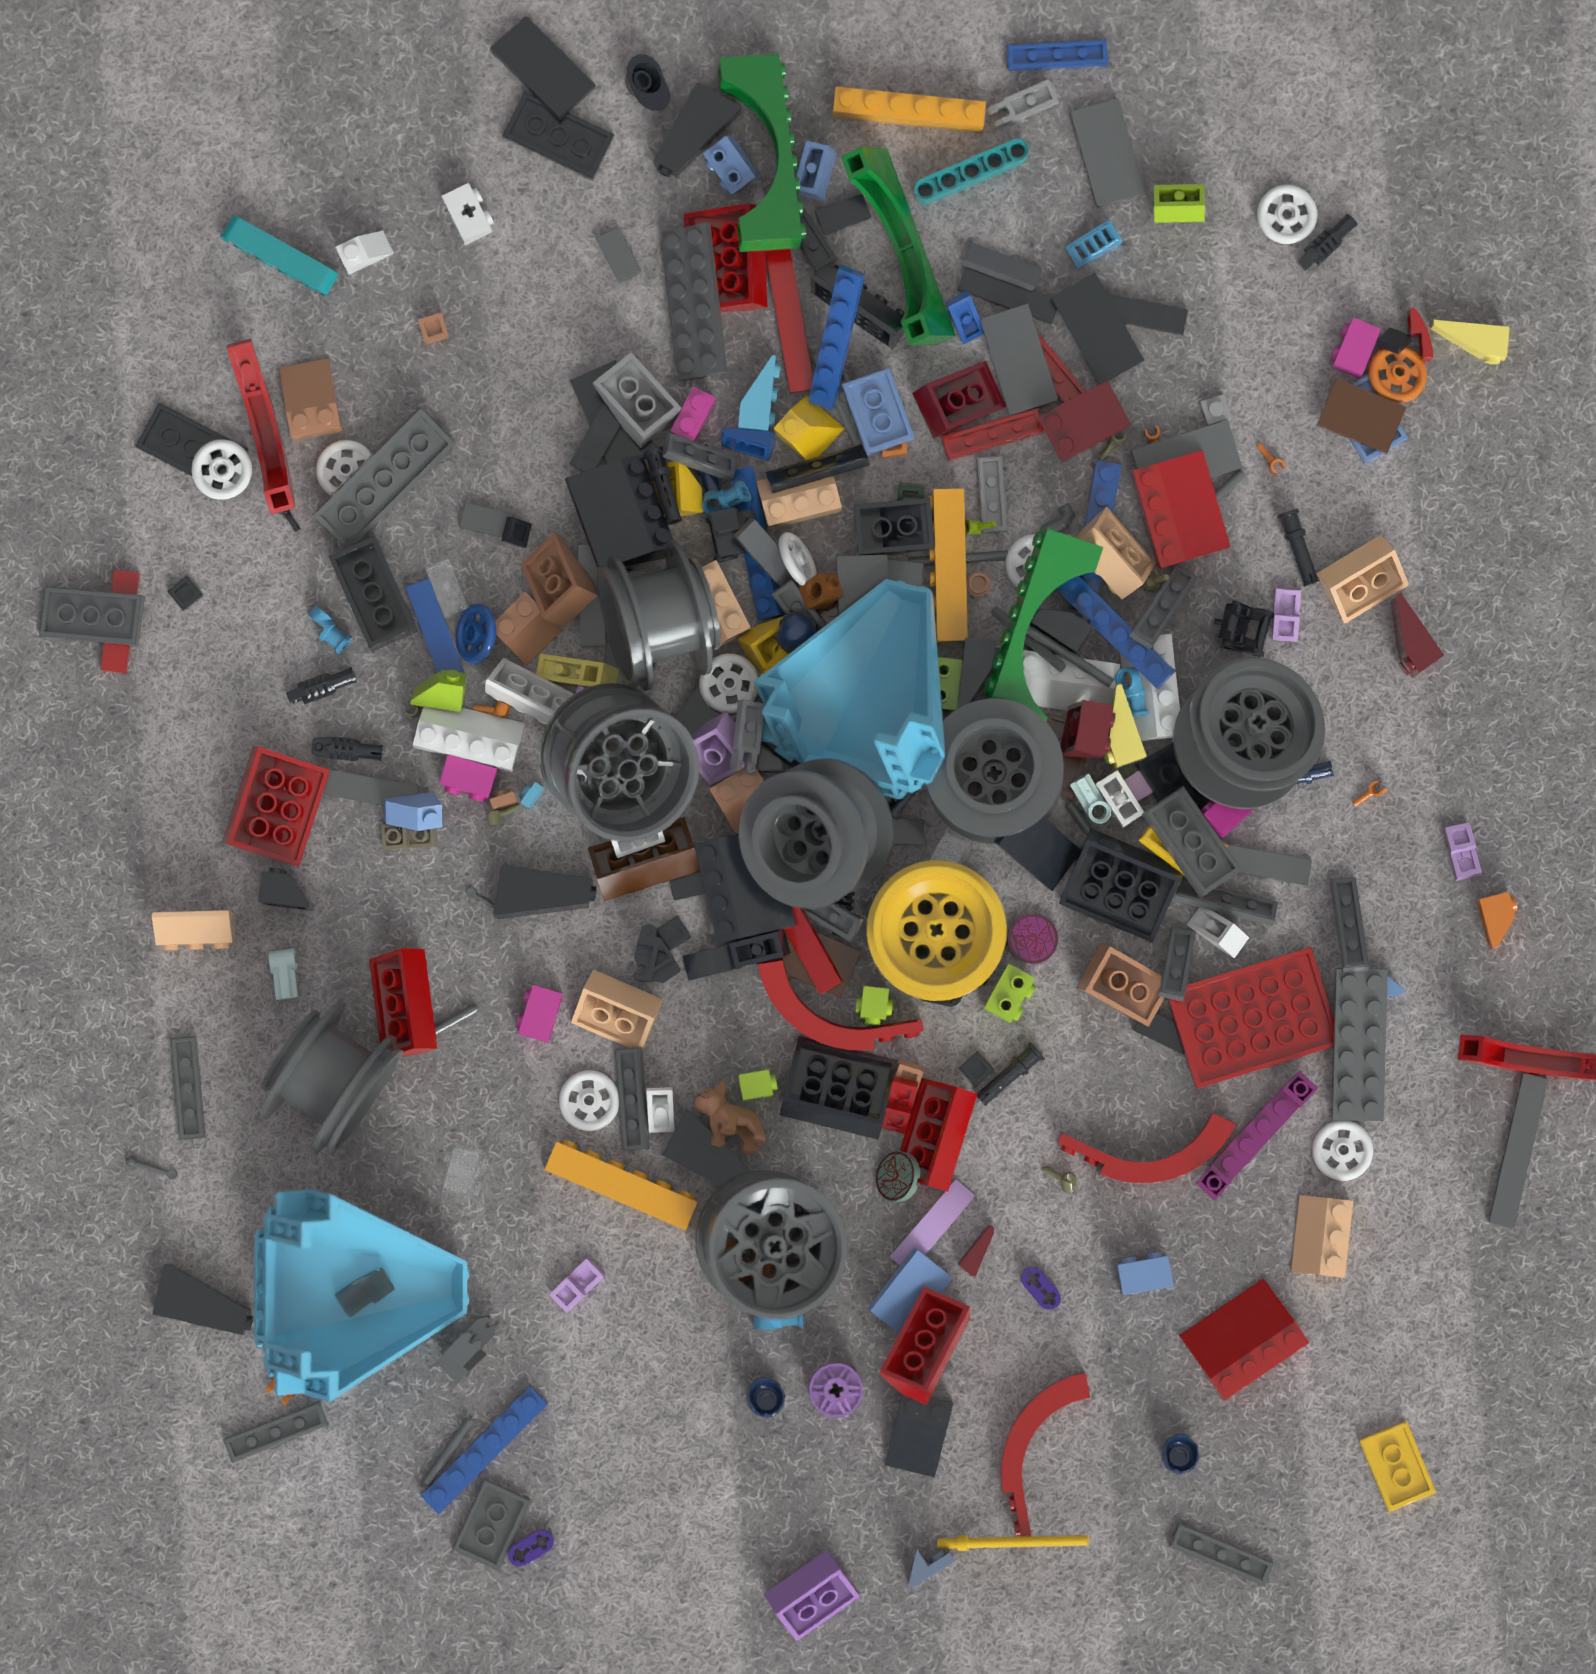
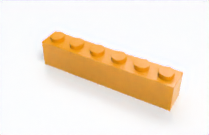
[833,86,986,133]
[928,488,968,643]
[544,1139,698,1230]

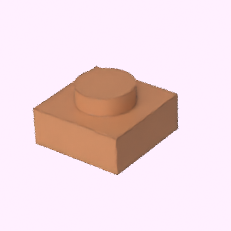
[418,312,450,345]
[490,789,518,811]
[895,1060,925,1093]

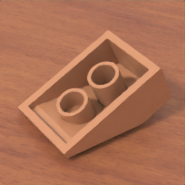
[279,358,343,441]
[520,532,598,628]
[709,768,764,834]
[1076,943,1164,1027]

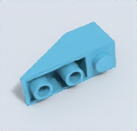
[738,355,781,431]

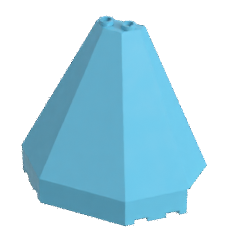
[753,579,945,800]
[254,1189,469,1402]

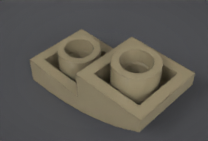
[381,824,437,850]

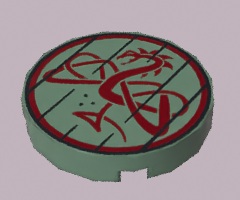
[875,1151,920,1202]

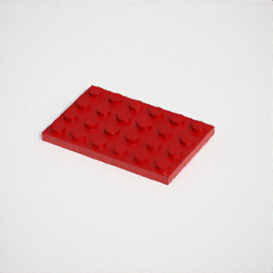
[1167,947,1334,1089]

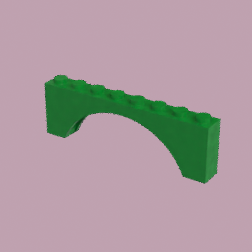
[717,54,806,252]
[840,146,956,346]
[984,527,1104,722]

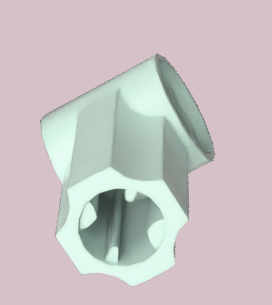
[1069,773,1111,824]
[269,948,299,1000]

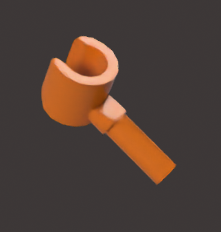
[1145,425,1160,443]
[1256,443,1285,474]
[473,701,511,718]
[1352,780,1387,807]

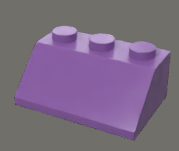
[763,1550,860,1641]

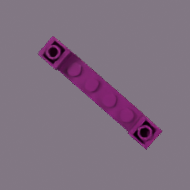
[1195,1071,1318,1201]

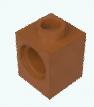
[799,573,844,610]

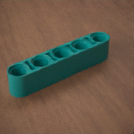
[913,138,1029,205]
[220,215,339,297]

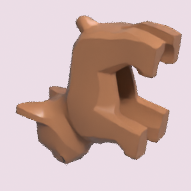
[695,1081,766,1155]

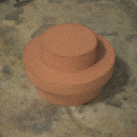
[966,571,991,597]

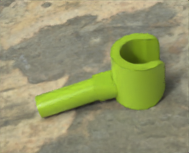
[965,519,996,535]

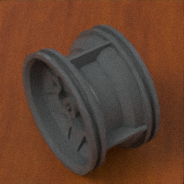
[539,683,699,842]
[695,1170,847,1319]

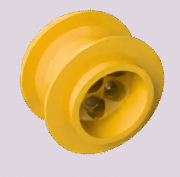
[867,860,1006,1001]

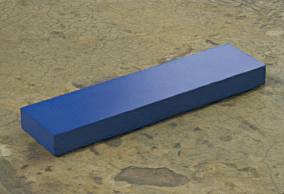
[1006,39,1108,71]
[405,578,465,673]

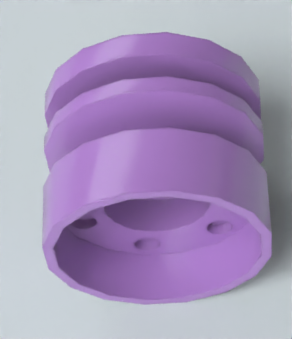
[809,1362,863,1417]

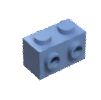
[703,135,761,195]

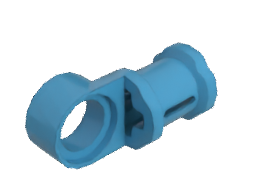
[702,481,751,515]
[308,605,353,655]
[1115,667,1149,717]
[753,1314,803,1330]

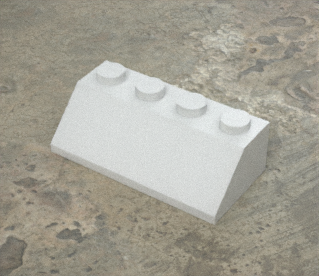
[1120,634,1180,741]
[1023,650,1120,711]
[485,658,574,724]
[413,707,525,772]

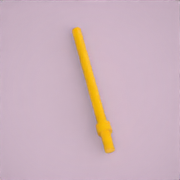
[937,1535,1090,1551]

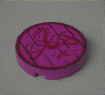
[1008,913,1058,965]

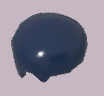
[775,612,815,653]
[746,1377,785,1418]
[1160,1434,1199,1474]

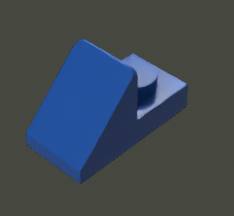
[945,291,985,345]

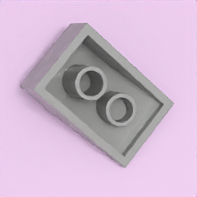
[593,352,681,448]

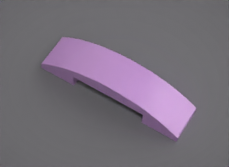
[890,1179,975,1265]

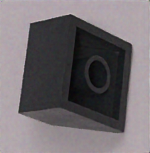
[258,868,315,911]

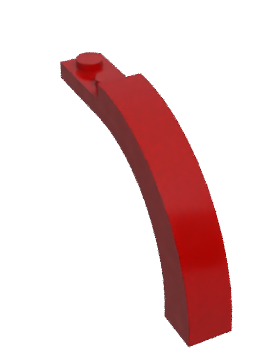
[227,338,295,514]
[758,958,924,1050]
[1457,1034,1596,1081]
[1057,1113,1236,1183]
[1000,1372,1090,1536]

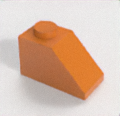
[1476,892,1518,950]

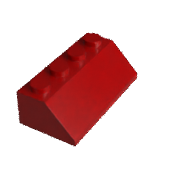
[369,948,438,1057]
[900,1078,977,1192]
[879,1287,970,1405]

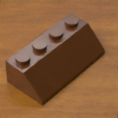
[588,817,700,901]

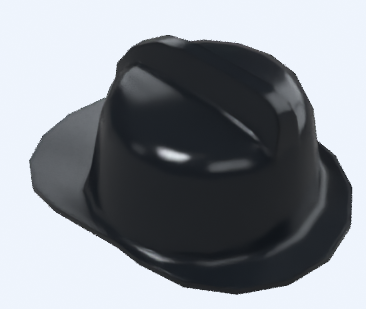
[625,54,671,111]

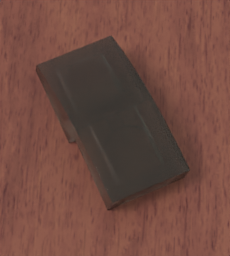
[335,1268,395,1317]

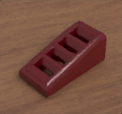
[958,1225,995,1277]

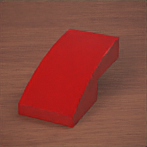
[1407,308,1434,362]
[882,1076,919,1134]

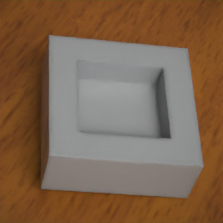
[1200,394,1232,426]

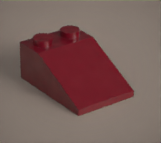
[912,361,1007,439]
[1038,381,1132,462]
[1390,593,1444,678]
[1061,700,1116,758]

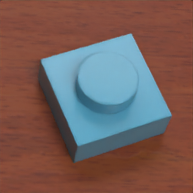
[520,782,545,810]

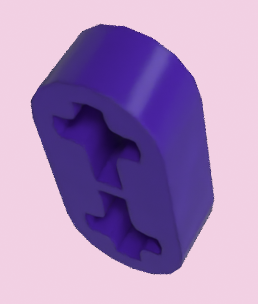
[1021,1267,1061,1310]
[508,1530,554,1567]

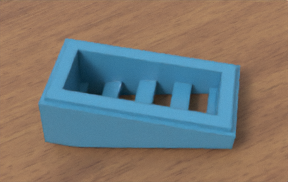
[1065,220,1122,269]

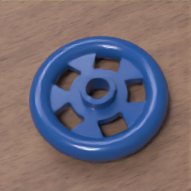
[456,603,496,664]

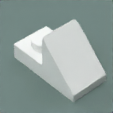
[647,1087,675,1133]

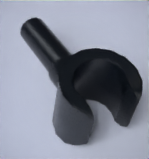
[279,510,300,532]

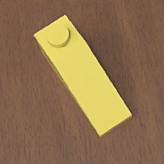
[1431,320,1510,364]
[536,654,619,688]
[1106,684,1146,768]

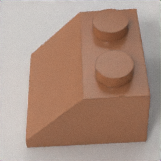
[496,592,562,666]

